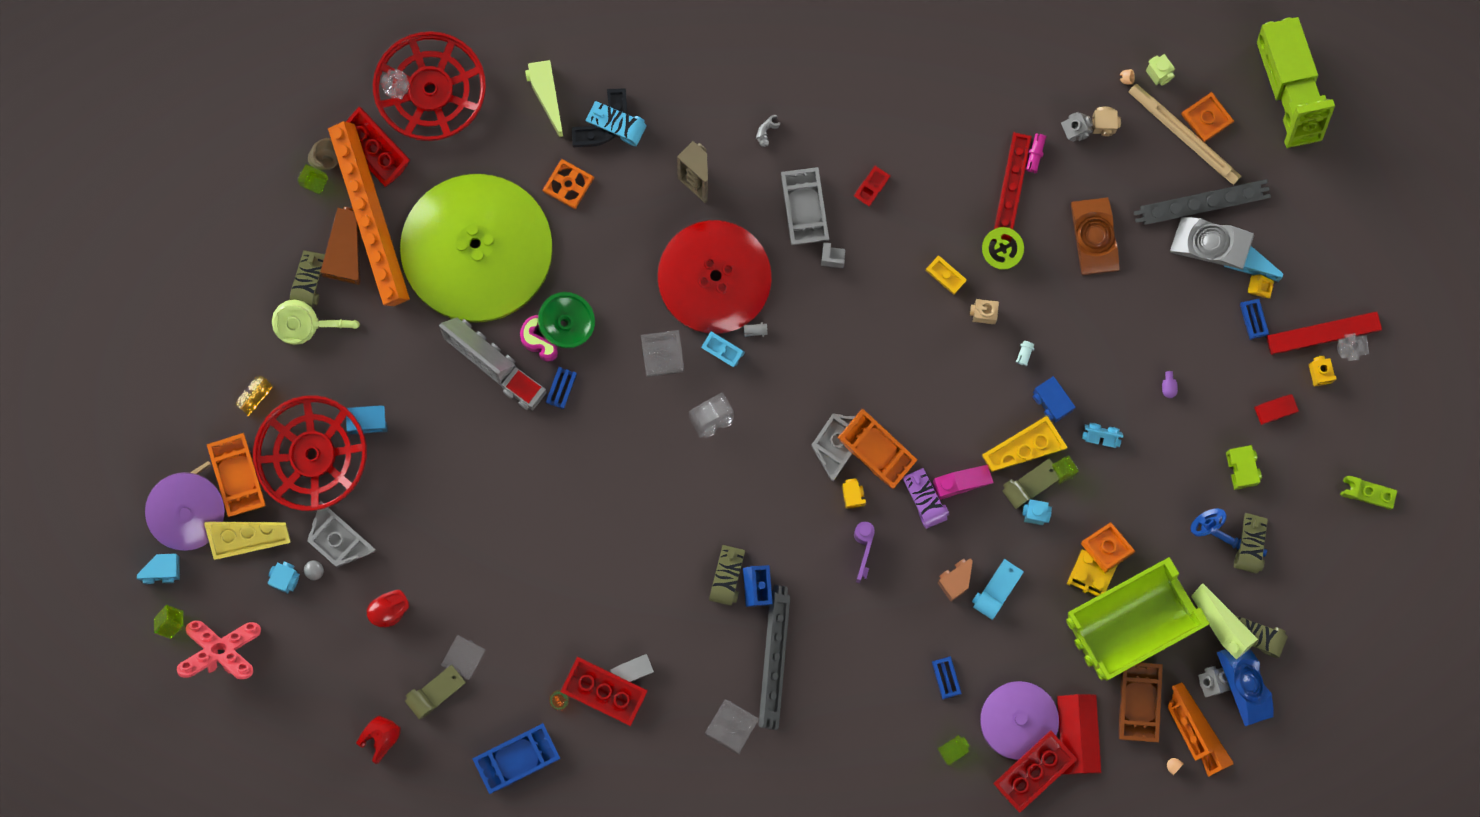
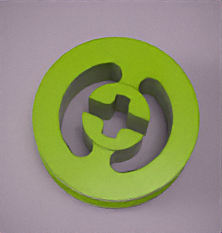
[982,227,1024,269]

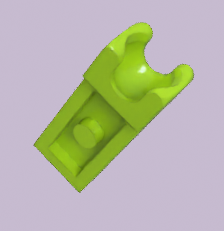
[1340,476,1397,510]

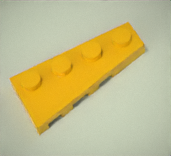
[982,416,1068,472]

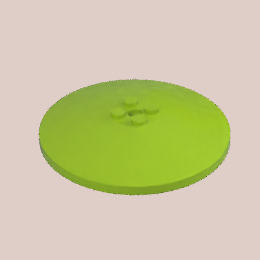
[400,174,552,322]

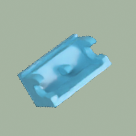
[701,331,745,367]

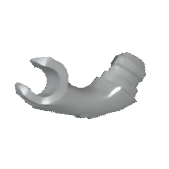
[756,115,781,147]

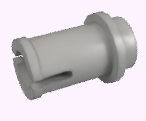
[744,322,768,337]

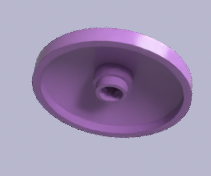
[145,472,224,551]
[980,681,1059,760]

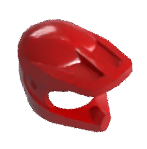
[367,590,410,628]
[356,716,401,764]

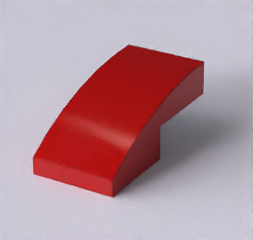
[854,166,891,207]
[1254,394,1299,425]

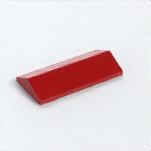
[346,107,410,187]
[560,656,648,726]
[1057,694,1101,775]
[993,730,1077,813]

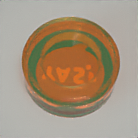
[549,690,569,710]

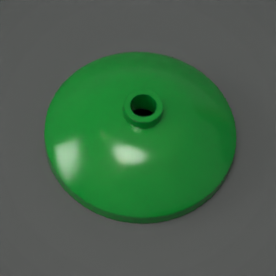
[538,292,595,348]

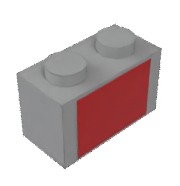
[501,367,547,411]

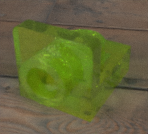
[937,735,970,766]

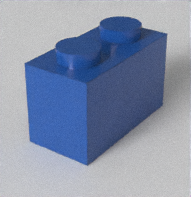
[1033,376,1076,423]
[743,565,772,607]

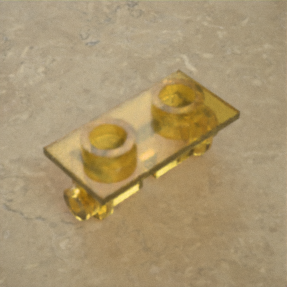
[235,376,273,416]

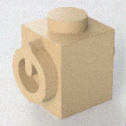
[1092,107,1121,136]
[970,299,999,324]

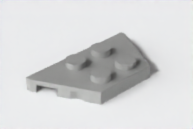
[811,414,855,482]
[307,501,376,567]

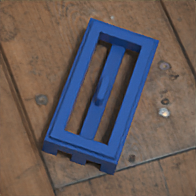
[1240,299,1269,340]
[546,367,577,409]
[932,656,962,700]

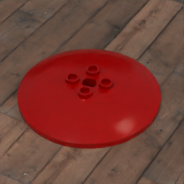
[658,220,771,334]

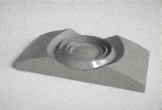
[781,167,829,245]
[1170,217,1254,270]

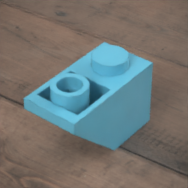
[137,554,180,584]

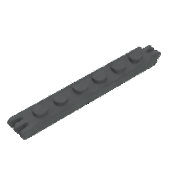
[1134,179,1271,225]
[759,585,790,730]

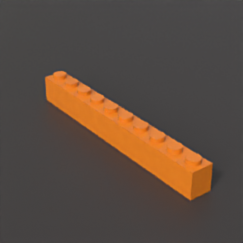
[328,121,410,306]

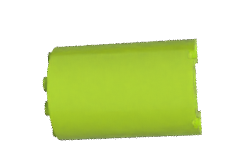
[1066,557,1210,681]

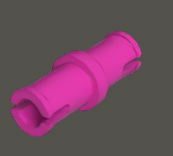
[1025,133,1047,173]

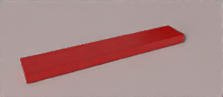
[992,132,1032,244]
[1266,312,1382,355]

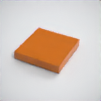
[1181,92,1234,143]
[1081,522,1135,573]

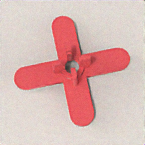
[177,621,261,679]

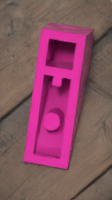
[933,465,994,500]

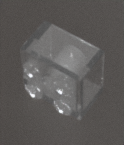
[641,330,684,377]
[689,392,734,438]
[705,699,759,755]

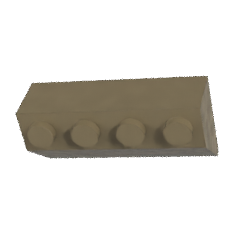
[677,141,708,203]

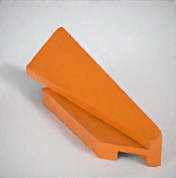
[1168,682,1234,777]

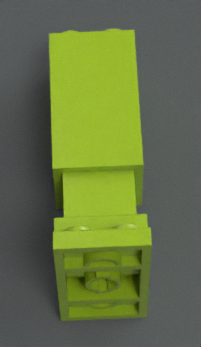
[1257,17,1335,148]

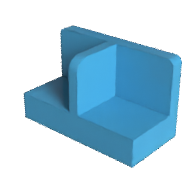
[346,406,387,434]

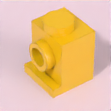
[1309,356,1336,387]
[842,478,866,509]

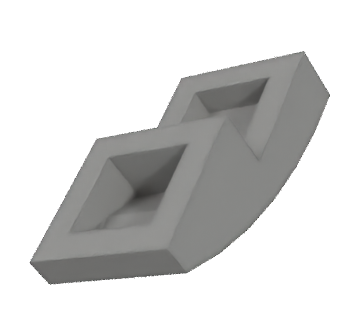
[610,654,654,683]

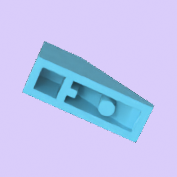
[1224,246,1283,282]

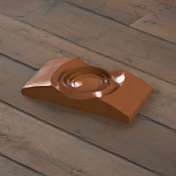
[1071,197,1120,275]
[1119,663,1163,743]

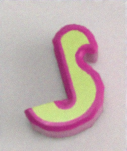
[520,315,558,362]

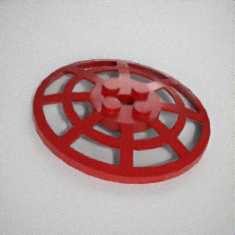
[373,31,486,141]
[253,395,367,511]

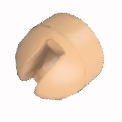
[1120,69,1135,85]
[1167,758,1184,775]

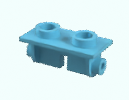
[1082,423,1123,448]

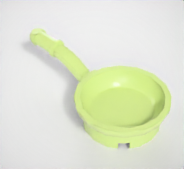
[272,300,360,345]

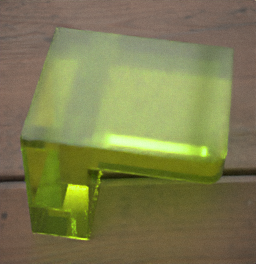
[297,164,328,194]
[1052,455,1079,484]
[154,605,183,639]

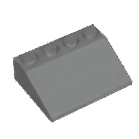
[439,318,516,386]

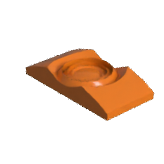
[838,409,918,489]
[207,433,266,518]

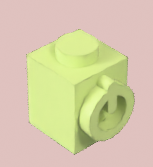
[1146,54,1175,86]

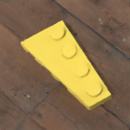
[204,522,291,560]

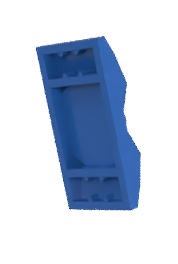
[1217,649,1274,726]
[472,723,561,794]

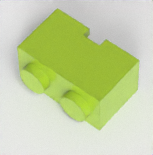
[1226,445,1262,490]

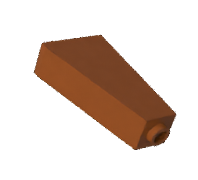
[320,207,361,285]

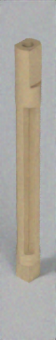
[1129,84,1242,185]

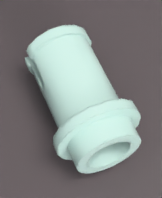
[1016,341,1035,366]

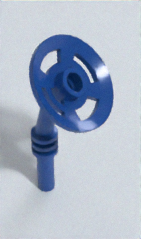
[1190,508,1267,557]

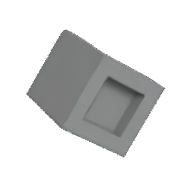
[821,243,845,268]

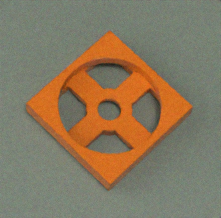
[542,159,594,210]

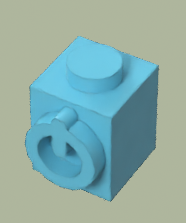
[1022,499,1052,525]
[268,562,300,594]

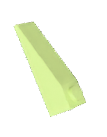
[525,60,563,137]
[1191,584,1258,659]

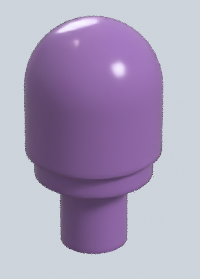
[1162,371,1178,398]

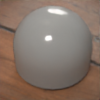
[304,560,324,580]

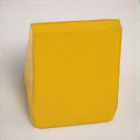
[1248,274,1274,299]

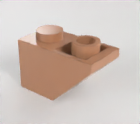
[938,558,973,602]

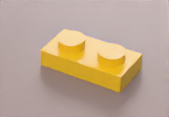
[925,255,967,295]

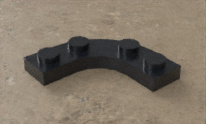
[572,88,627,148]

